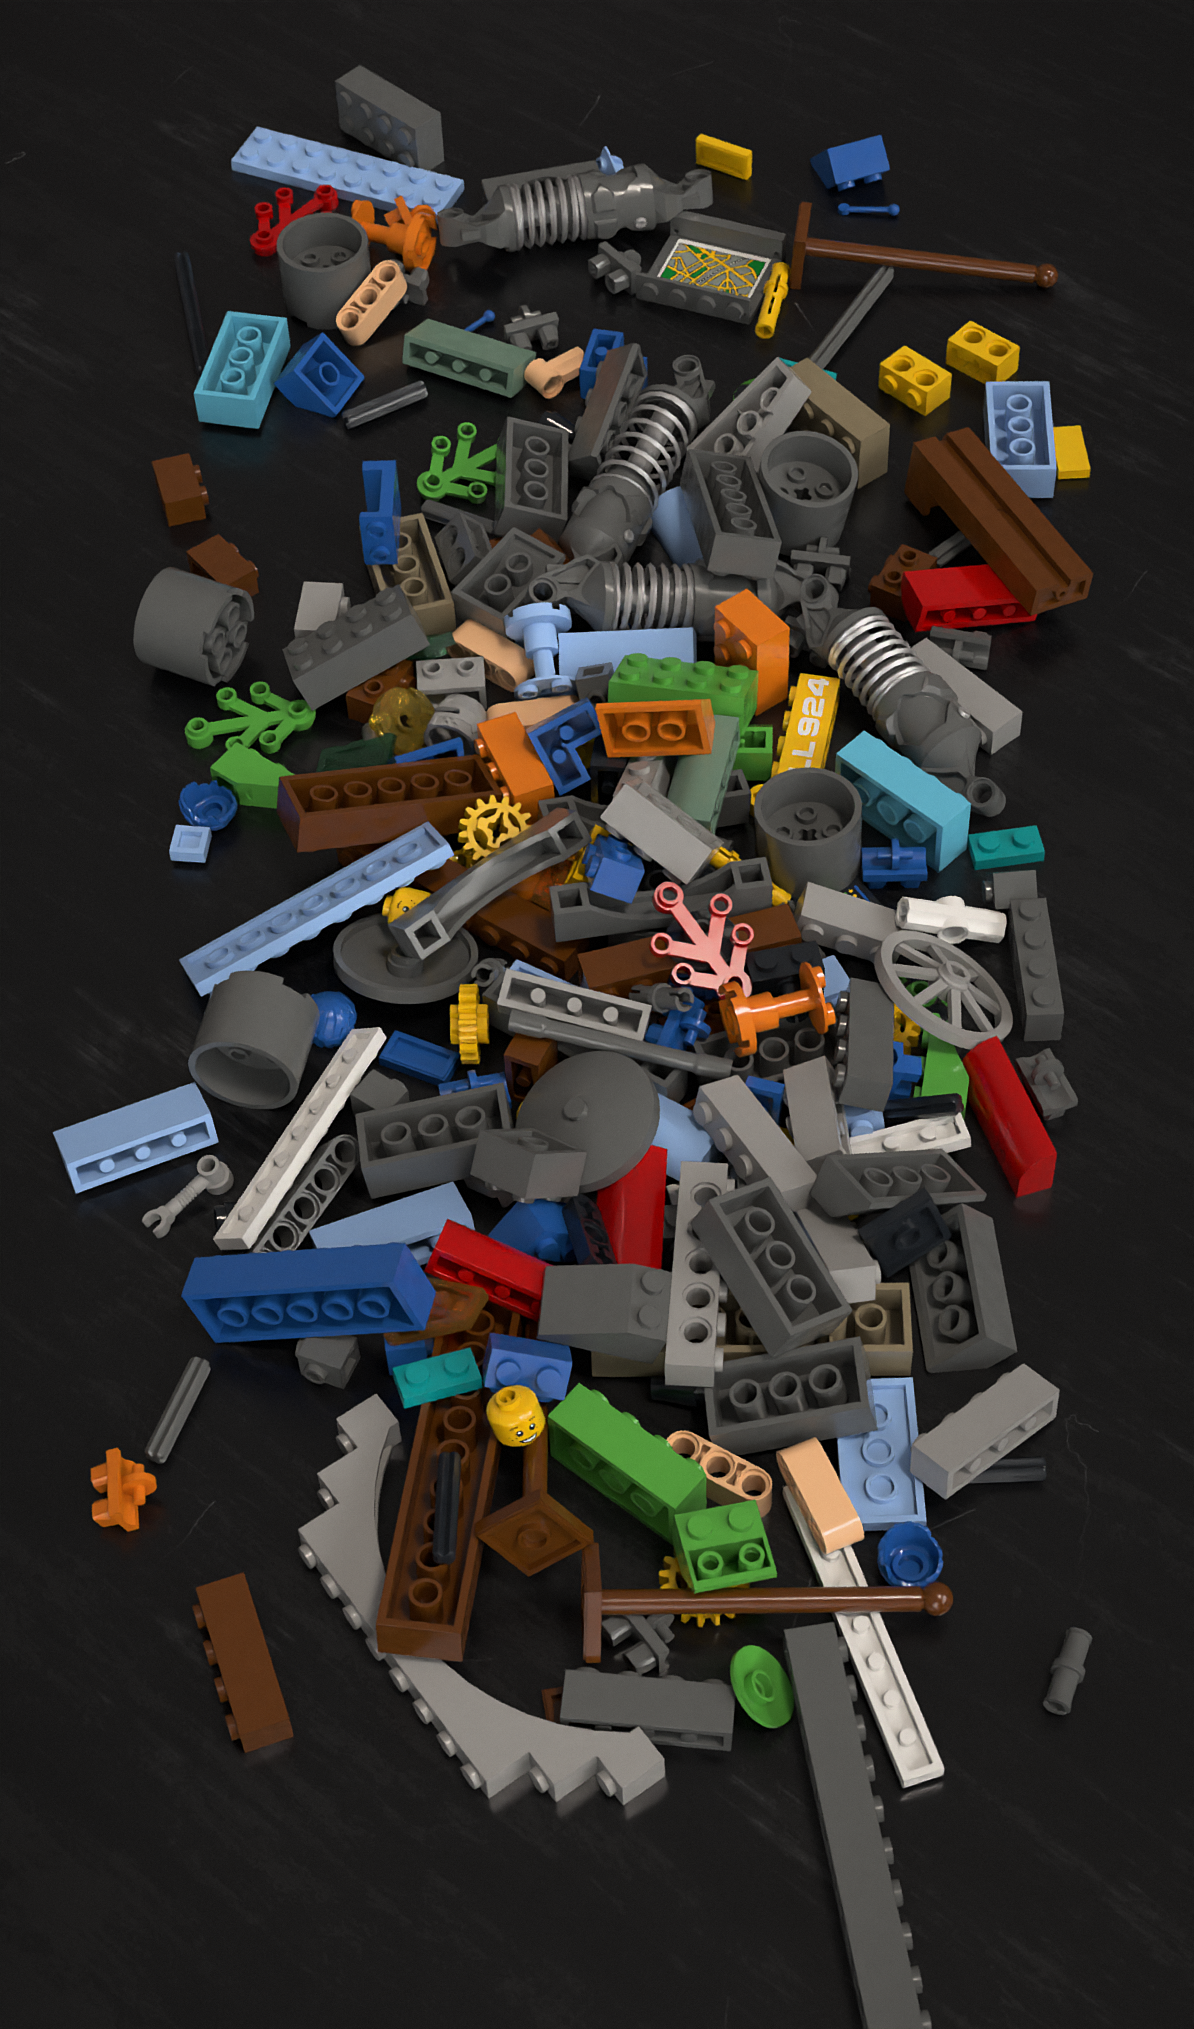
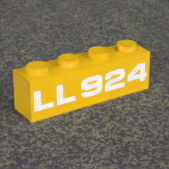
[771,673,840,778]

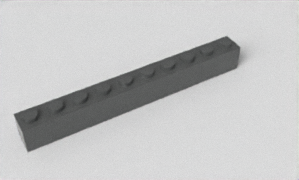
[783,1622,932,2029]

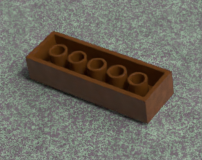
[276,754,503,853]
[577,904,802,1015]

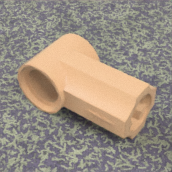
[524,346,585,399]

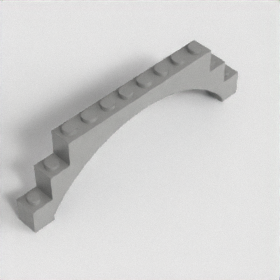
[298,1394,665,1806]

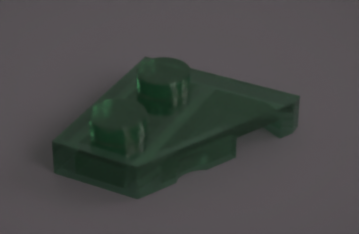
[406,631,456,661]
[316,733,397,772]

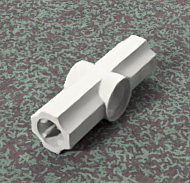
[895,896,1007,944]

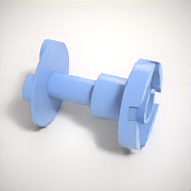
[504,602,578,701]

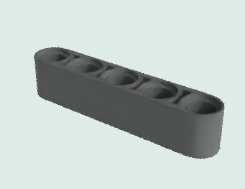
[241,1134,360,1254]

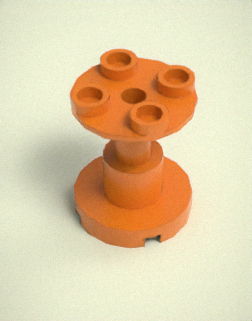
[351,200,437,273]
[718,961,836,1058]

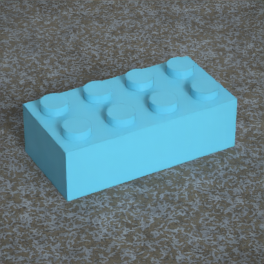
[194,311,291,429]
[835,731,971,873]

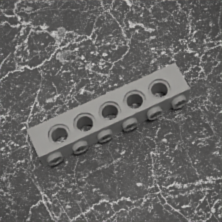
[665,1161,735,1387]

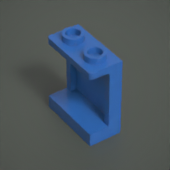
[359,460,401,565]

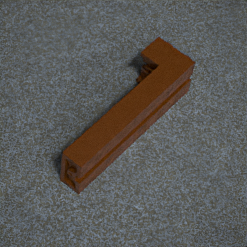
[904,427,1093,616]

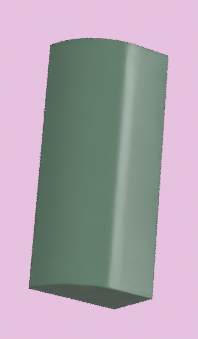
[402,319,536,398]
[667,715,740,835]

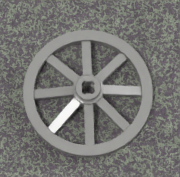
[874,930,1013,1050]

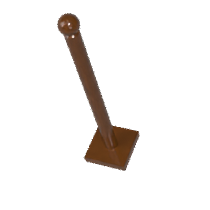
[789,202,1058,290]
[475,1317,594,1577]
[581,1542,953,1663]

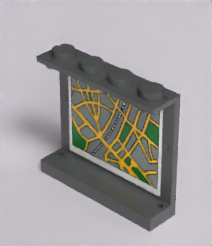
[636,210,786,325]

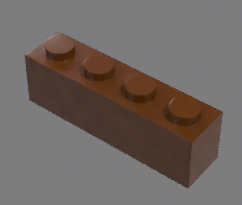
[192,1572,294,1753]

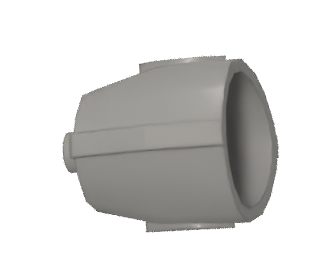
[424,694,487,756]

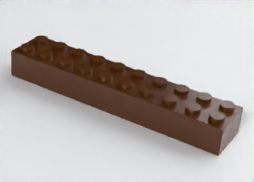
[376,1287,525,1662]

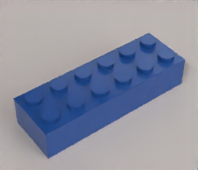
[181,1242,436,1343]

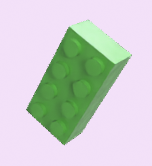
[608,653,759,736]
[547,1383,706,1546]

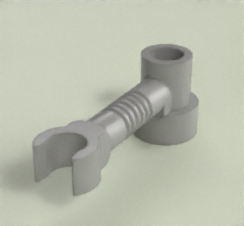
[142,1155,234,1238]

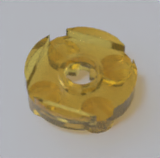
[369,687,435,756]

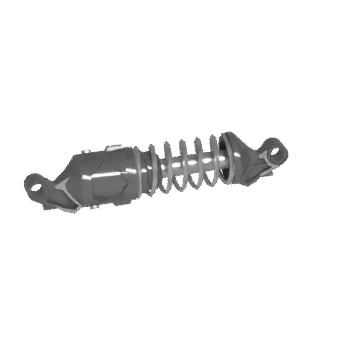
[559,355,715,614]

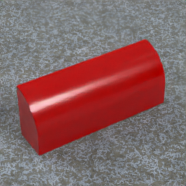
[901,564,1037,632]
[962,1036,1057,1198]
[597,1145,668,1270]
[424,1218,553,1322]

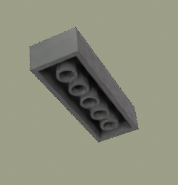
[680,449,782,580]

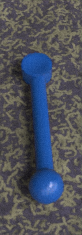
[838,203,900,216]
[464,310,495,332]

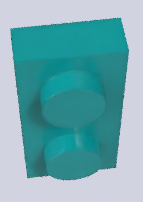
[967,825,1045,870]
[393,1347,482,1409]

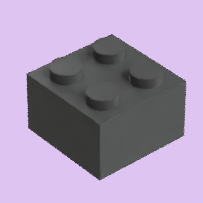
[470,1128,587,1203]

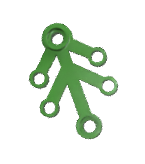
[417,422,497,504]
[185,682,316,753]

